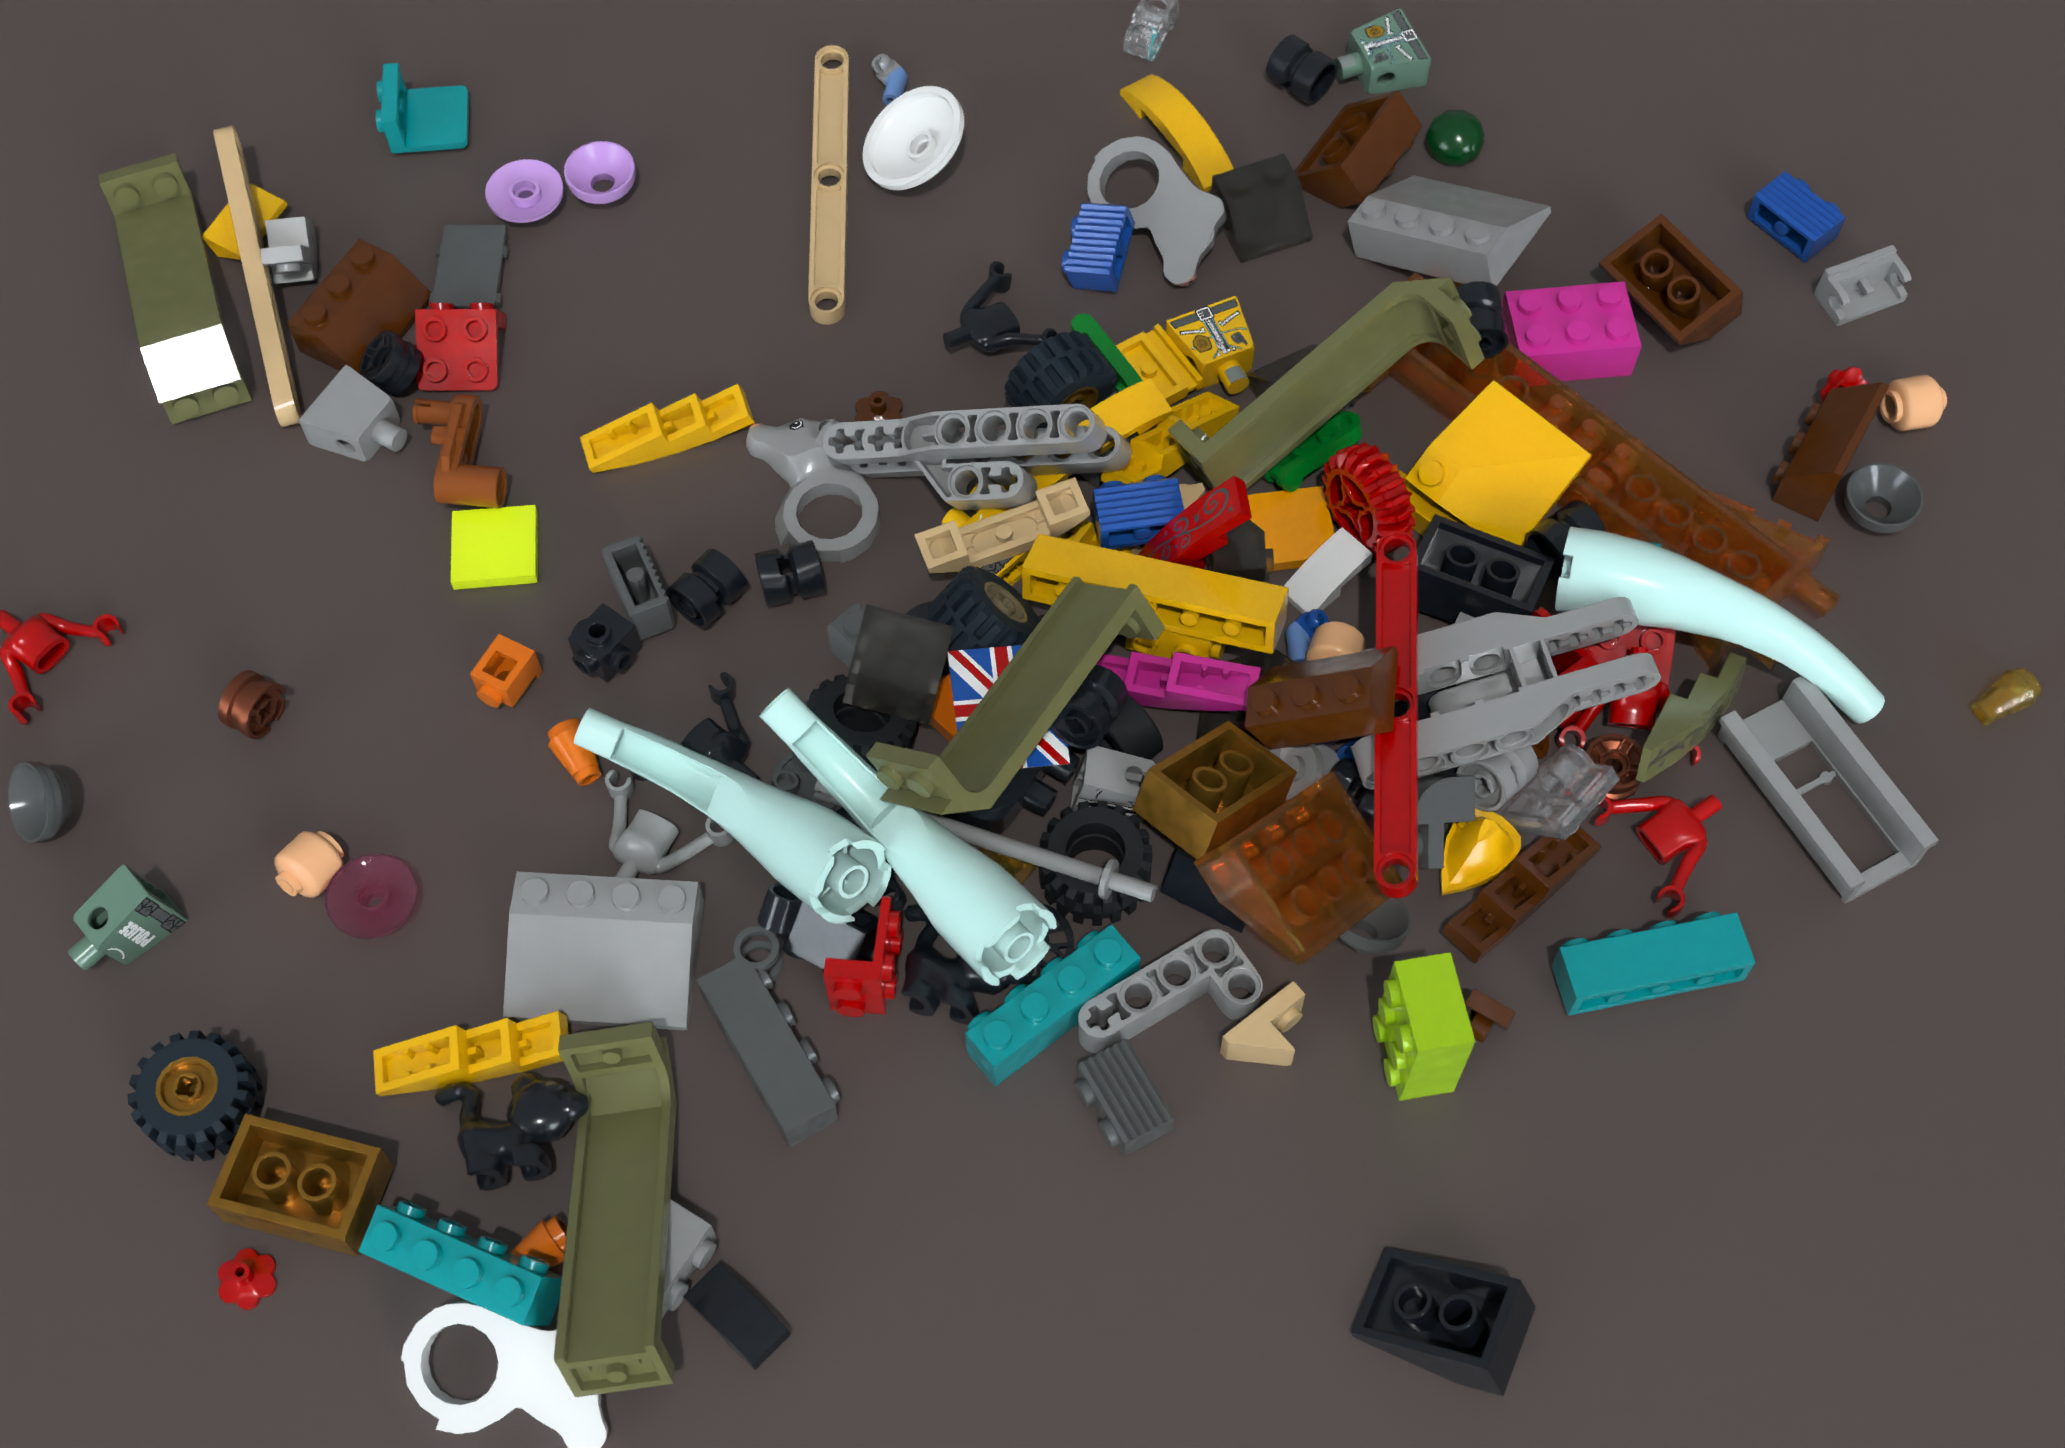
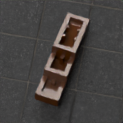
[1442,817,1602,963]

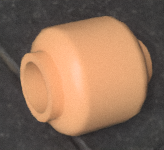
[1880,375,1947,431]
[1306,621,1366,661]
[275,831,344,898]

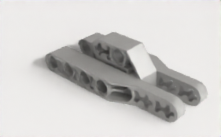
[822,404,1132,510]
[1351,597,1661,789]

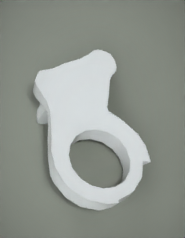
[401,1301,609,1448]

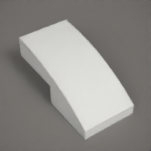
[1283,527,1373,614]

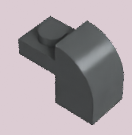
[1418,772,1475,869]

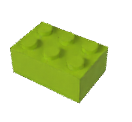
[1372,952,1475,1101]

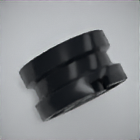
[359,330,422,396]

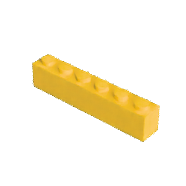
[1022,534,1289,655]

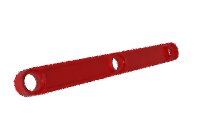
[1374,530,1418,898]

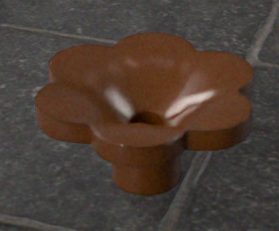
[855,391,903,422]

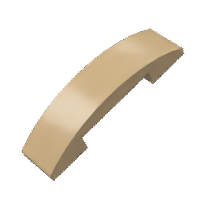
[914,477,1090,573]

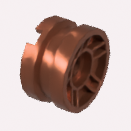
[218,670,286,740]
[1579,733,1643,800]

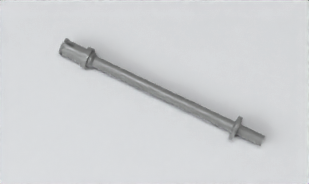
[814,780,1157,902]

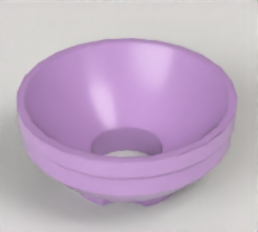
[564,141,635,204]

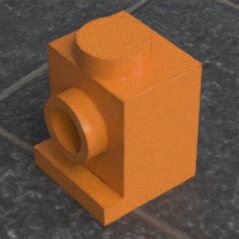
[470,634,543,708]

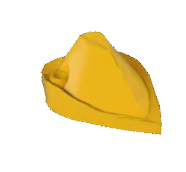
[1440,808,1521,896]

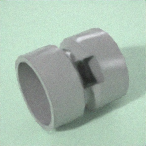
[1457,746,1539,812]

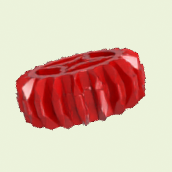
[1322,442,1416,557]

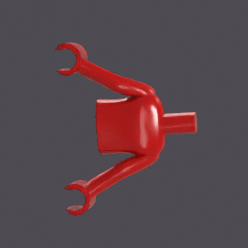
[0,610,125,725]
[1556,647,1701,766]
[1584,793,1722,918]

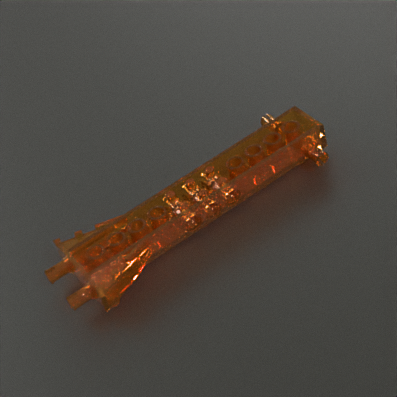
[1363,272,1841,670]

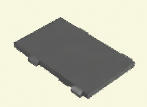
[429,224,508,309]

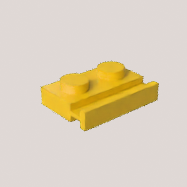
[1116,324,1203,406]

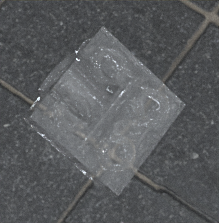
[1497,743,1620,840]

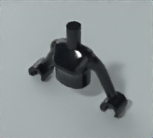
[943,261,1057,352]
[630,672,760,781]

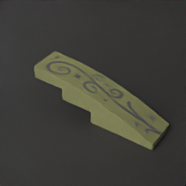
[1636,652,1747,783]

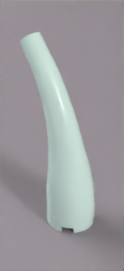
[1555,527,1885,724]
[759,688,1057,986]
[573,708,892,924]

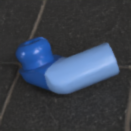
[1286,609,1329,664]

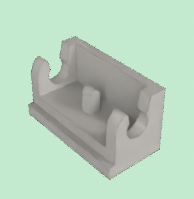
[1813,245,1912,327]

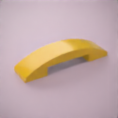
[1120,74,1236,192]
[1021,378,1174,490]

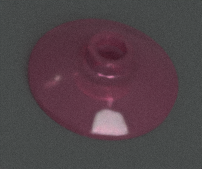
[325,854,418,939]

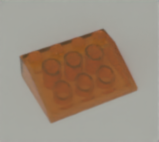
[1193,771,1403,966]

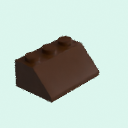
[1288,90,1422,208]
[1599,213,1743,345]
[287,239,431,374]
[1772,382,1890,522]
[1245,646,1398,750]

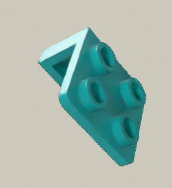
[375,63,469,154]

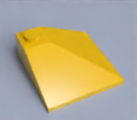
[1405,380,1593,546]

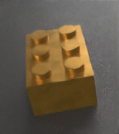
[1132,721,1297,863]
[206,1114,394,1257]

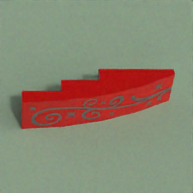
[1138,476,1252,569]

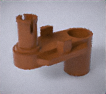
[412,394,507,508]

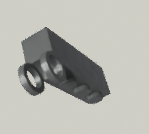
[696,926,841,1148]

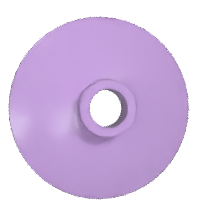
[485,159,564,223]

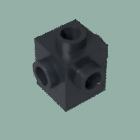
[568,603,641,682]

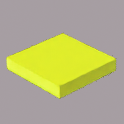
[451,505,538,590]

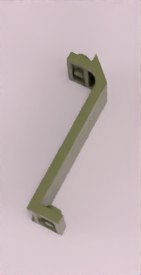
[98,153,252,425]
[1168,277,1485,490]
[866,577,1165,815]
[553,1021,677,1398]

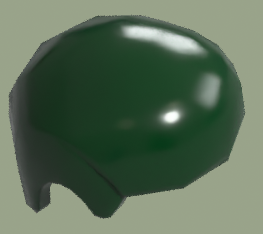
[1426,109,1484,166]

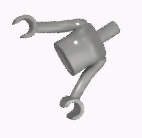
[605,770,734,878]

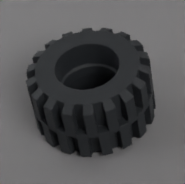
[806,673,917,772]
[1039,801,1153,926]

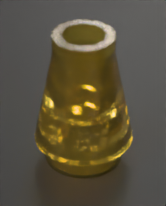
[1971,667,2042,726]

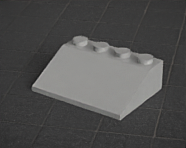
[1347,175,1551,286]
[503,871,705,1031]

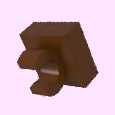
[1465,989,1516,1044]

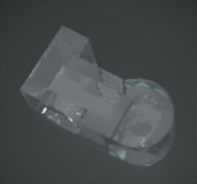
[1123,0,1179,61]

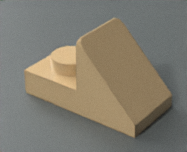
[1220,981,1306,1066]

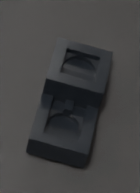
[684,1262,791,1370]

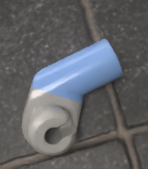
[871,54,907,106]

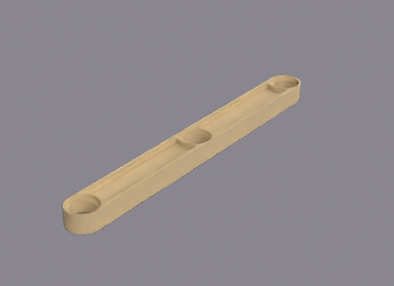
[808,45,850,325]
[213,125,302,427]

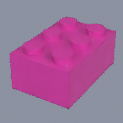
[1502,281,1642,386]

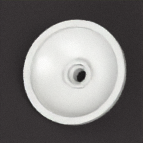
[863,86,964,190]

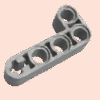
[1078,929,1263,1054]

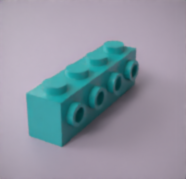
[1551,912,1756,1016]
[965,924,1141,1087]
[358,1200,562,1326]

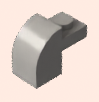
[260,216,318,284]

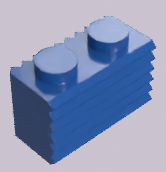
[1747,171,1846,262]
[1062,203,1135,293]
[1092,475,1184,550]

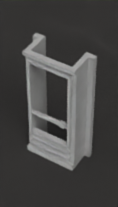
[1716,676,1939,904]

